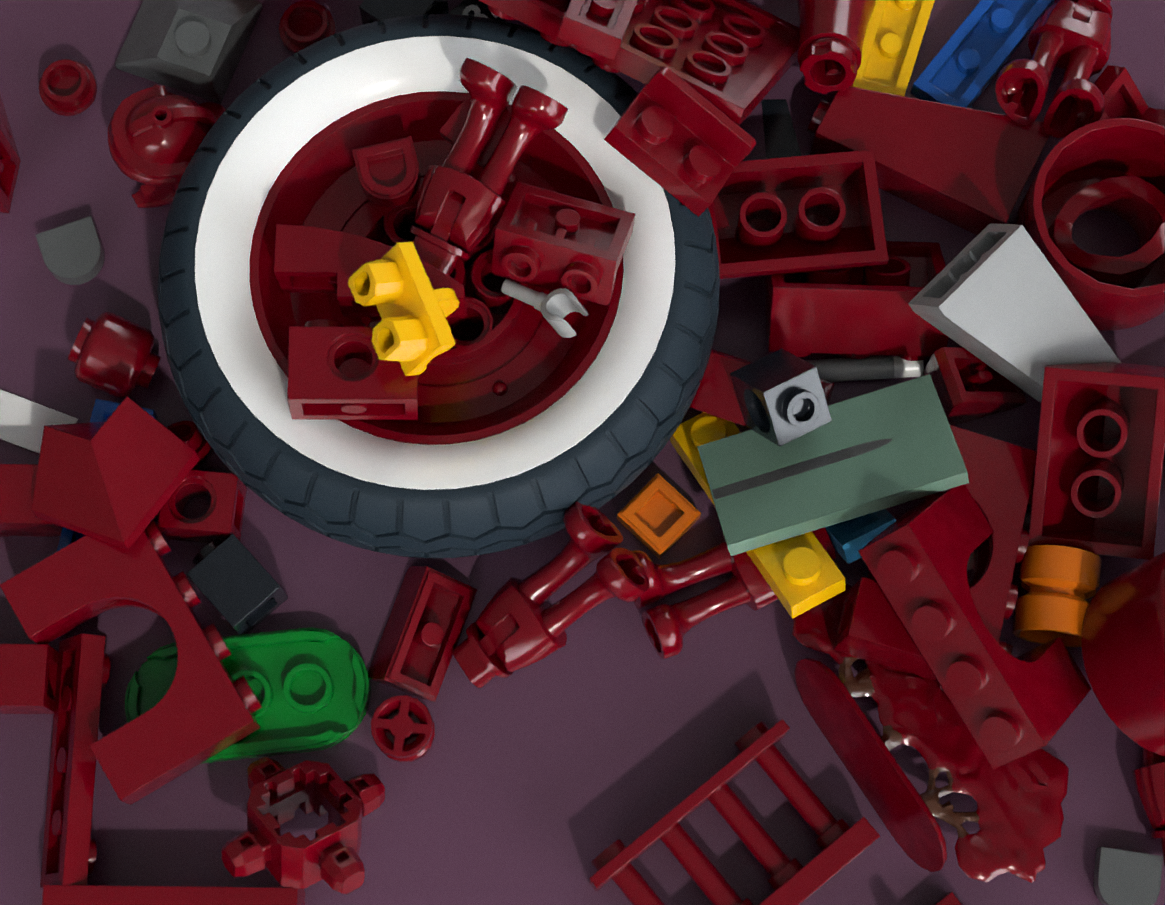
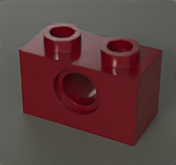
[288,319,418,420]

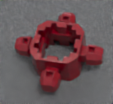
[221,757,385,894]

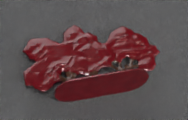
[792,571,1069,883]

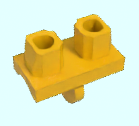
[348,242,459,376]

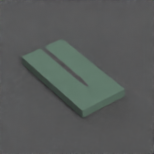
[697,374,969,556]

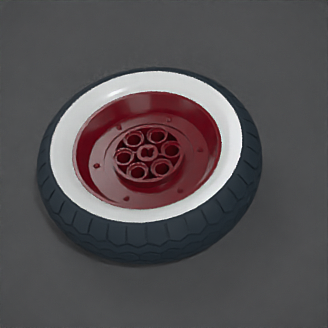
[157,14,720,558]

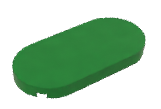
[125,627,371,764]

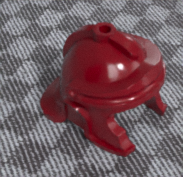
[108,84,226,208]

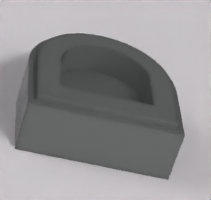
[36,216,105,285]
[1093,847,1163,905]

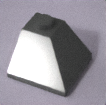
[115,0,263,104]

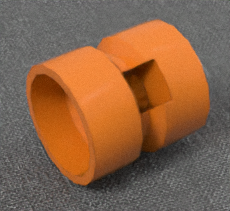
[1012,545,1102,647]

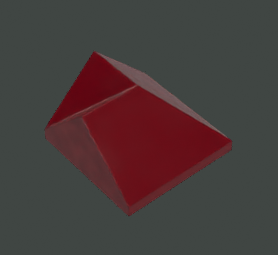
[31,397,200,550]

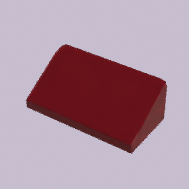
[368,566,477,702]

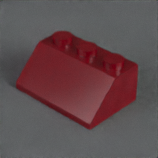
[708,150,889,279]
[765,241,948,361]
[1028,362,1165,560]

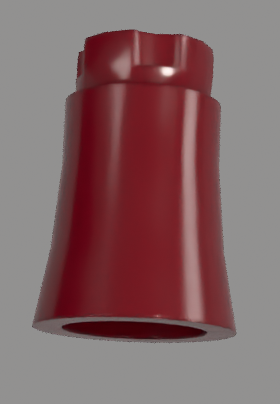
[797,0,876,94]

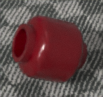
[67,312,161,398]

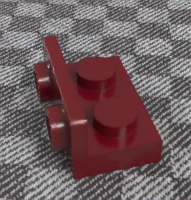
[604,66,756,217]
[491,182,636,305]

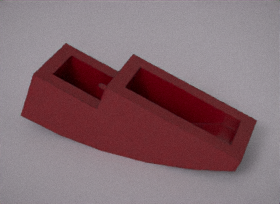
[274,224,467,318]

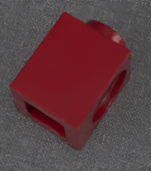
[153,470,247,543]

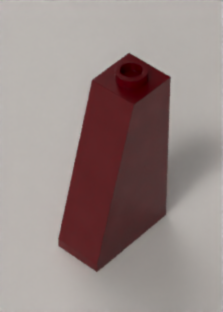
[807,86,1050,235]

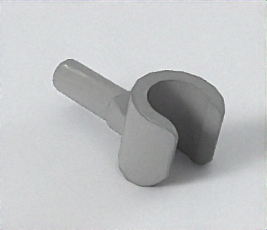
[501,279,588,338]

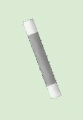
[804,355,924,382]

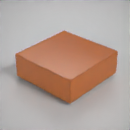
[617,473,701,559]

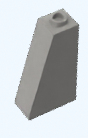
[908,223,1121,403]

